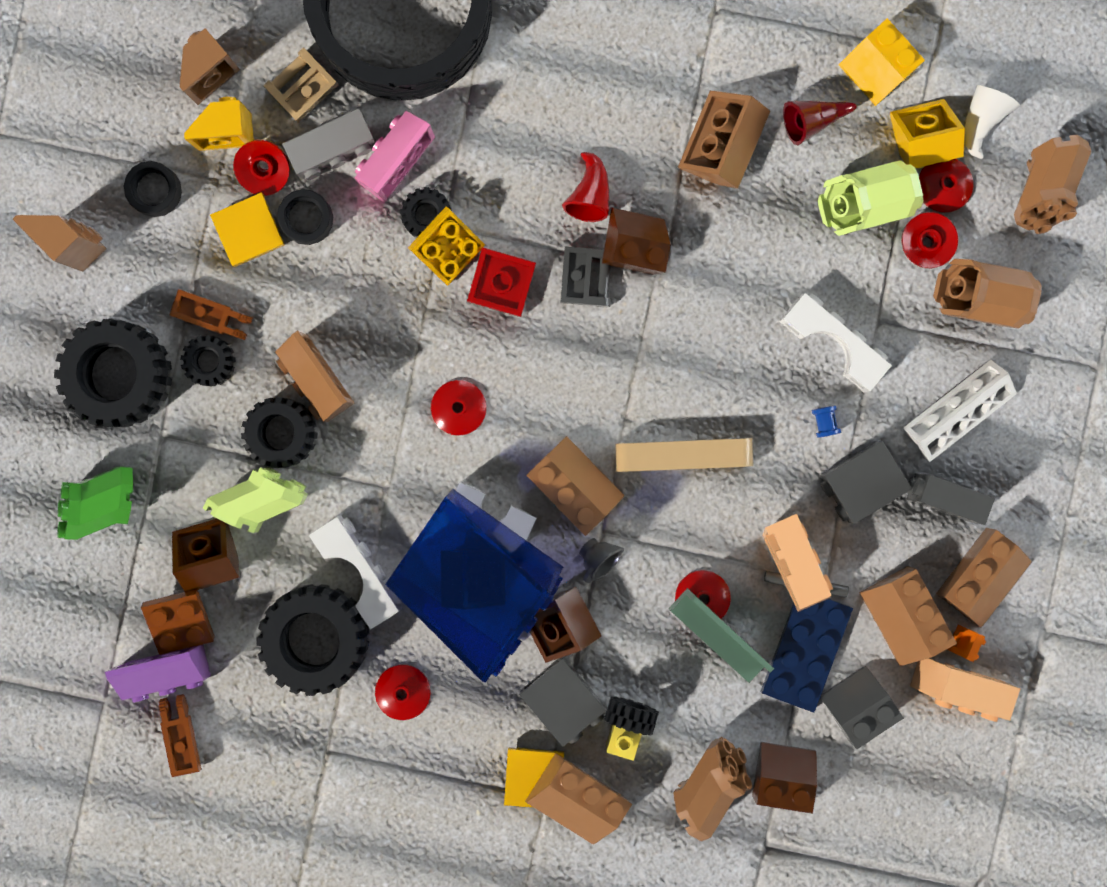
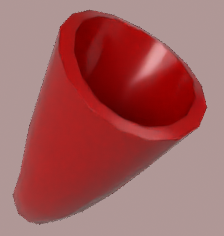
[562,152,609,222]

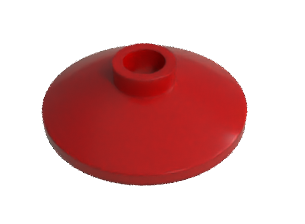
[233,140,290,196]
[919,159,973,213]
[901,212,958,269]
[431,380,486,436]
[675,570,731,619]
[375,664,431,720]

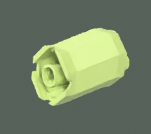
[818,160,923,236]
[203,467,308,533]

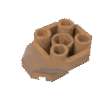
[1014,135,1091,234]
[933,259,1042,329]
[673,737,752,841]

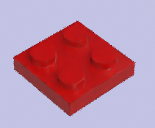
[467,247,536,317]

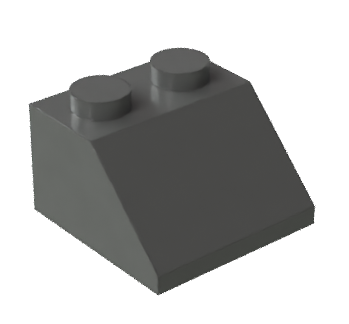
[820,666,904,749]

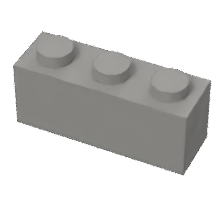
[282,108,376,180]

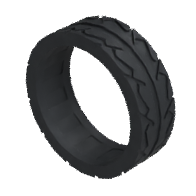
[303,0,492,101]

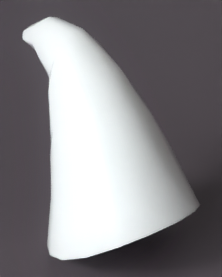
[965,85,1021,159]

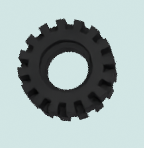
[400,187,452,237]
[180,335,236,387]
[604,696,659,736]

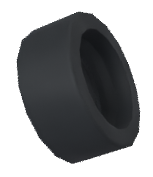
[123,161,182,217]
[277,189,334,245]

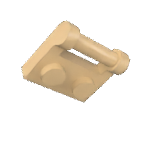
[263,47,338,123]

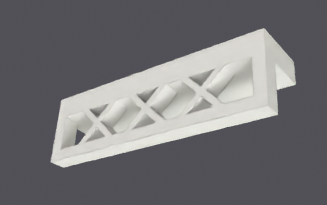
[903,360,1017,462]

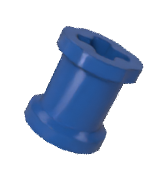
[811,405,841,438]

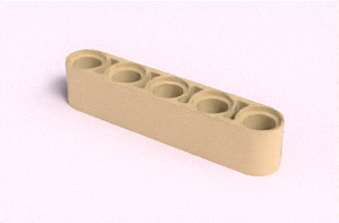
[615,438,753,472]

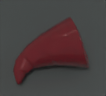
[783,101,857,146]

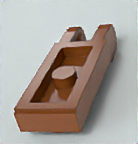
[169,289,253,340]
[159,694,202,777]

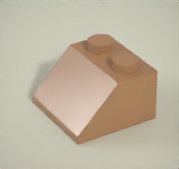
[180,28,240,105]

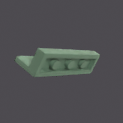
[668,588,774,683]

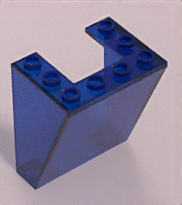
[385,489,563,683]

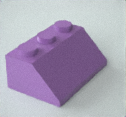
[105,645,211,703]

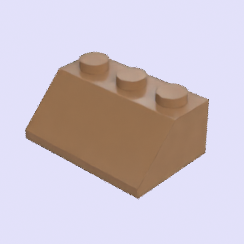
[678,90,770,189]
[13,215,107,272]
[275,331,355,422]
[526,436,624,536]
[936,528,1032,628]
[859,566,957,666]
[525,753,632,845]

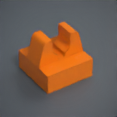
[947,624,986,662]

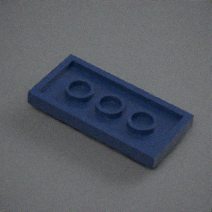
[760,599,853,713]

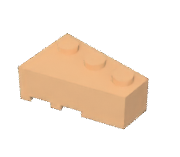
[762,514,833,612]
[910,658,1020,722]

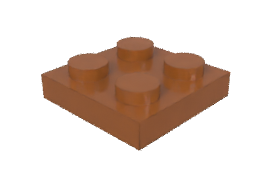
[141,589,215,655]

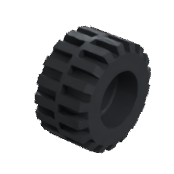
[241,397,318,468]

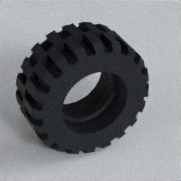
[54,319,172,427]
[256,584,369,696]

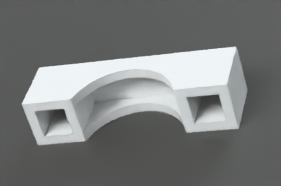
[779,293,892,393]
[309,516,402,630]

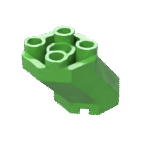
[57,466,133,540]

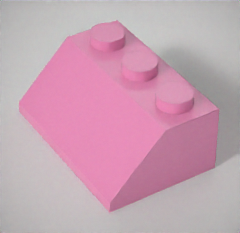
[354,111,435,203]

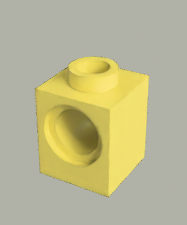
[605,725,642,761]

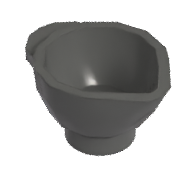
[579,538,624,583]

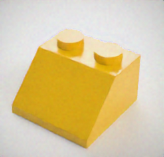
[839,18,925,106]
[184,97,254,151]
[890,99,965,168]

